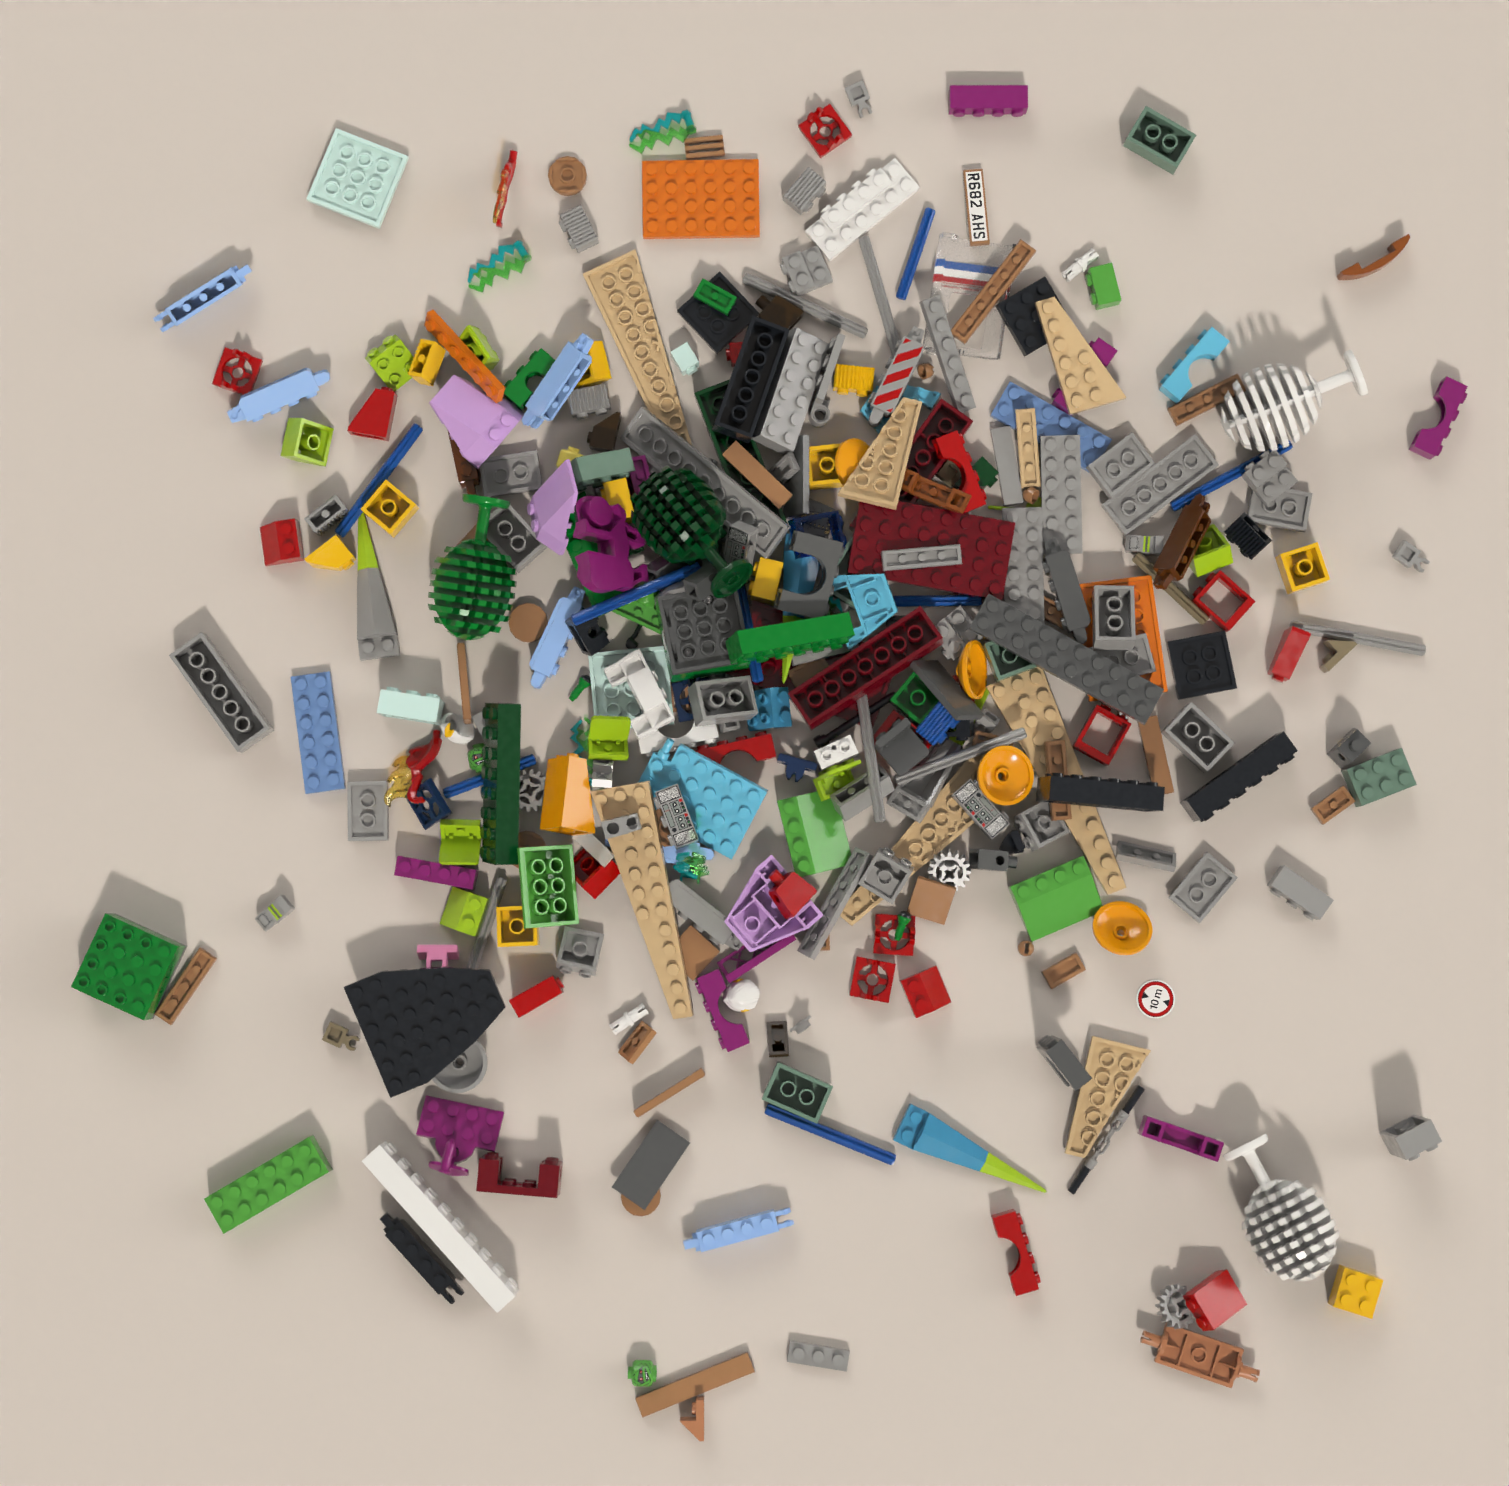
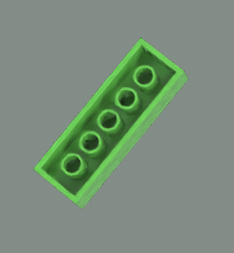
[204,1135,333,1234]

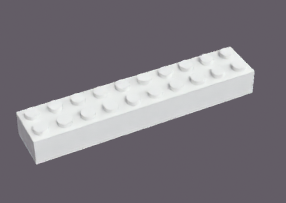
[362,1141,519,1313]

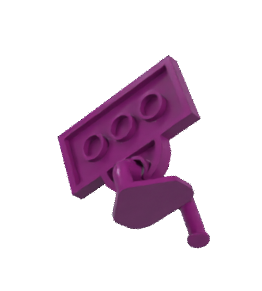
[416,1095,504,1176]

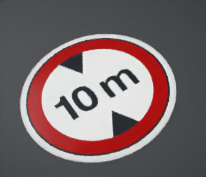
[1136,980,1175,1019]

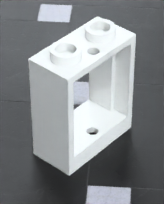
[812,735,858,772]

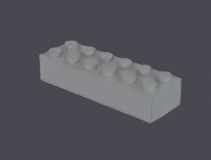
[752,327,829,455]
[169,632,274,753]

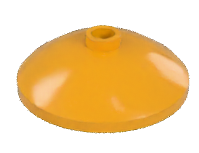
[835,438,870,486]
[956,640,987,700]
[977,746,1034,806]
[1092,901,1153,955]

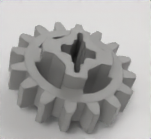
[519,769,546,812]
[928,849,971,891]
[1155,1284,1194,1329]

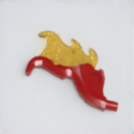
[493,150,518,228]
[384,730,442,807]

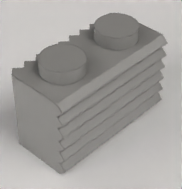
[783,167,826,215]
[559,204,599,253]
[568,384,611,419]
[304,495,349,536]

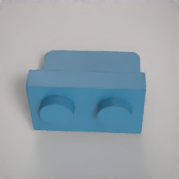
[747,687,792,731]

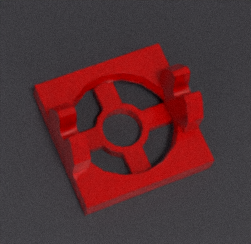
[798,104,852,159]
[212,347,263,395]
[873,914,916,956]
[849,956,896,1003]

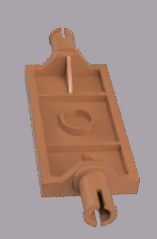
[1140,1322,1260,1388]

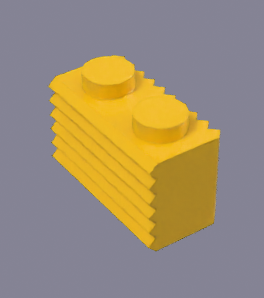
[407,339,446,386]
[833,364,875,397]

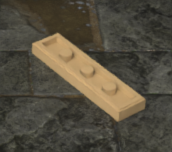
[1015,408,1041,488]

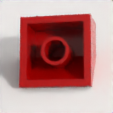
[260,518,305,566]
[573,848,620,899]
[899,966,951,1018]

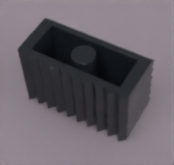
[1224,512,1272,560]

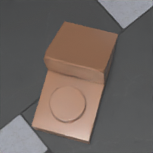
[680,1396,704,1441]

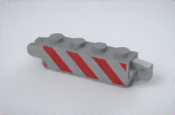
[868,326,924,428]

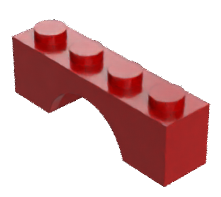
[931,430,987,513]
[696,731,776,764]
[991,1209,1041,1296]

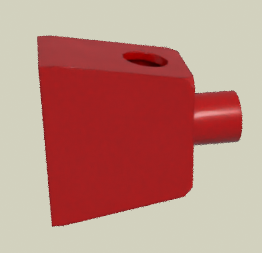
[768,869,817,919]

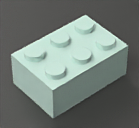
[377,687,445,725]

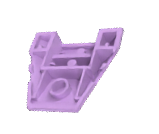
[429,375,525,469]
[527,459,578,555]
[724,855,824,952]

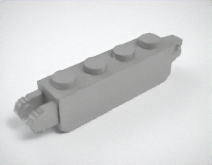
[669,879,743,951]

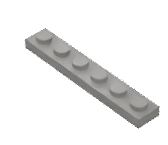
[919,295,976,412]
[797,847,873,960]

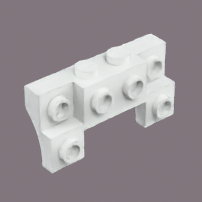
[604,649,675,740]

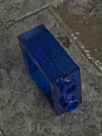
[788,510,847,560]

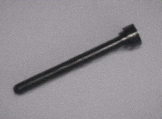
[813,692,895,749]

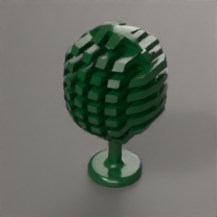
[630,465,753,598]

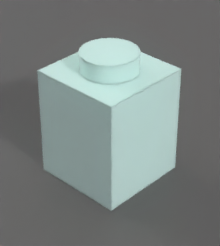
[670,342,699,376]

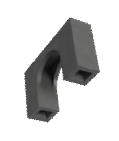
[774,530,844,618]
[647,556,731,602]
[1036,1035,1092,1091]

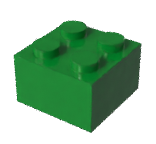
[890,672,939,726]

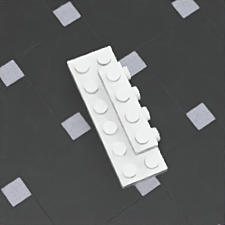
[805,158,920,262]

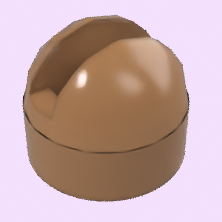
[918,363,934,380]
[1022,487,1040,504]
[1018,940,1034,956]

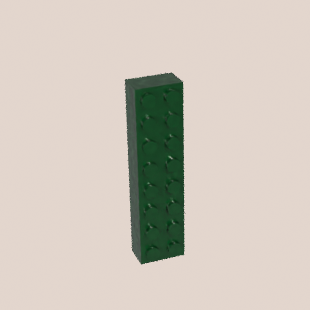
[694,380,788,524]
[480,703,521,865]

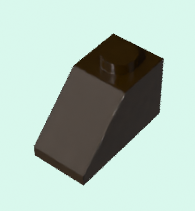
[587,412,622,452]

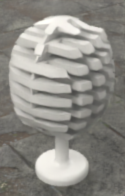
[1221,350,1368,452]
[1223,1134,1340,1281]

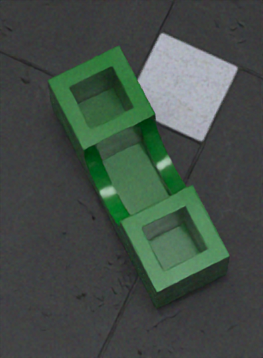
[504,348,555,410]

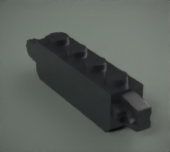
[380,1212,465,1304]

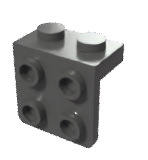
[875,718,929,776]

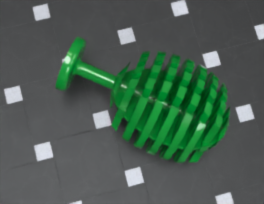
[428,494,517,640]

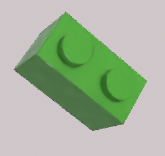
[1085,263,1121,310]

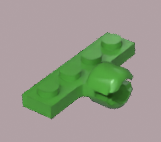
[612,591,661,634]

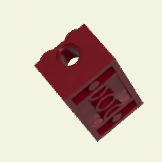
[476,1152,563,1198]

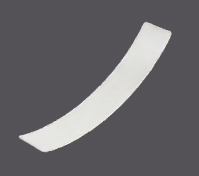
[571,834,615,868]

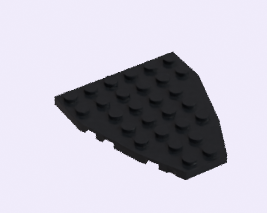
[344,966,506,1098]

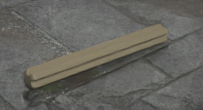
[1132,552,1209,625]

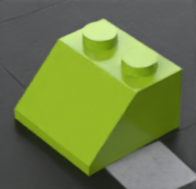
[459,325,500,370]
[280,418,334,467]
[1189,524,1233,577]
[440,886,489,937]

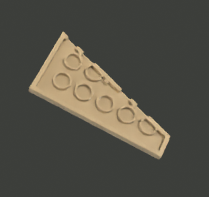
[1035,297,1127,415]
[838,397,922,510]
[1064,1036,1151,1158]

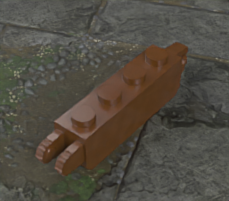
[448,431,480,495]
[1153,494,1211,589]

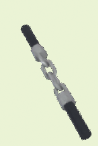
[1068,1085,1145,1194]

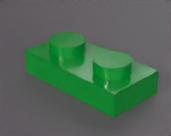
[693,278,737,316]

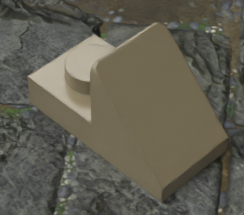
[1319,640,1357,673]

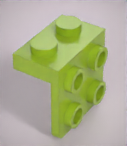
[365,334,414,392]
[587,715,631,761]
[813,758,862,802]
[439,819,482,865]

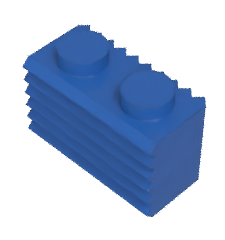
[915,701,960,746]

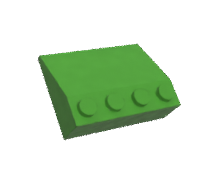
[777,791,851,877]
[517,844,579,929]
[1008,856,1103,942]

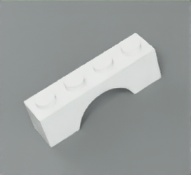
[638,722,719,758]

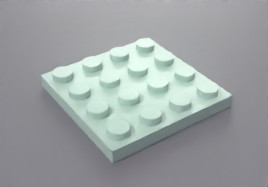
[307,128,409,229]
[588,646,674,729]

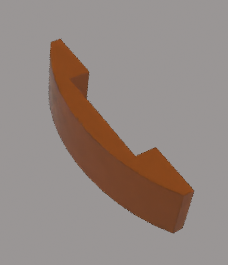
[1337,234,1410,280]
[901,468,972,514]

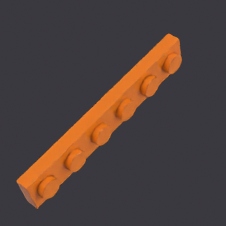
[424,310,505,403]

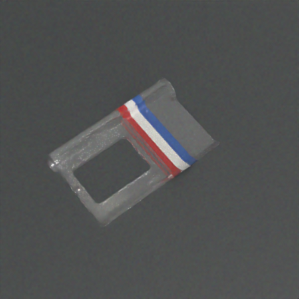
[923,233,1016,360]

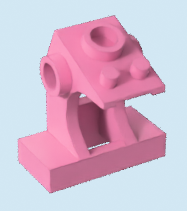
[417,945,459,968]

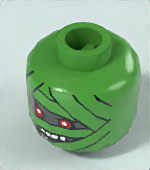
[467,743,484,773]
[628,1360,657,1387]

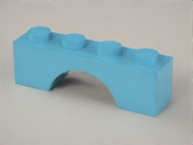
[1159,327,1230,404]

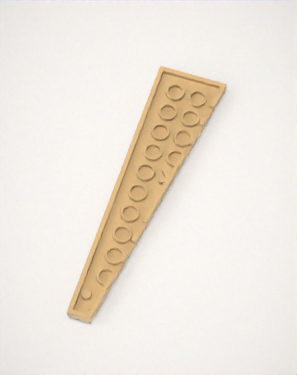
[583,249,692,445]
[986,667,1126,895]
[840,732,1036,926]
[590,781,694,1019]

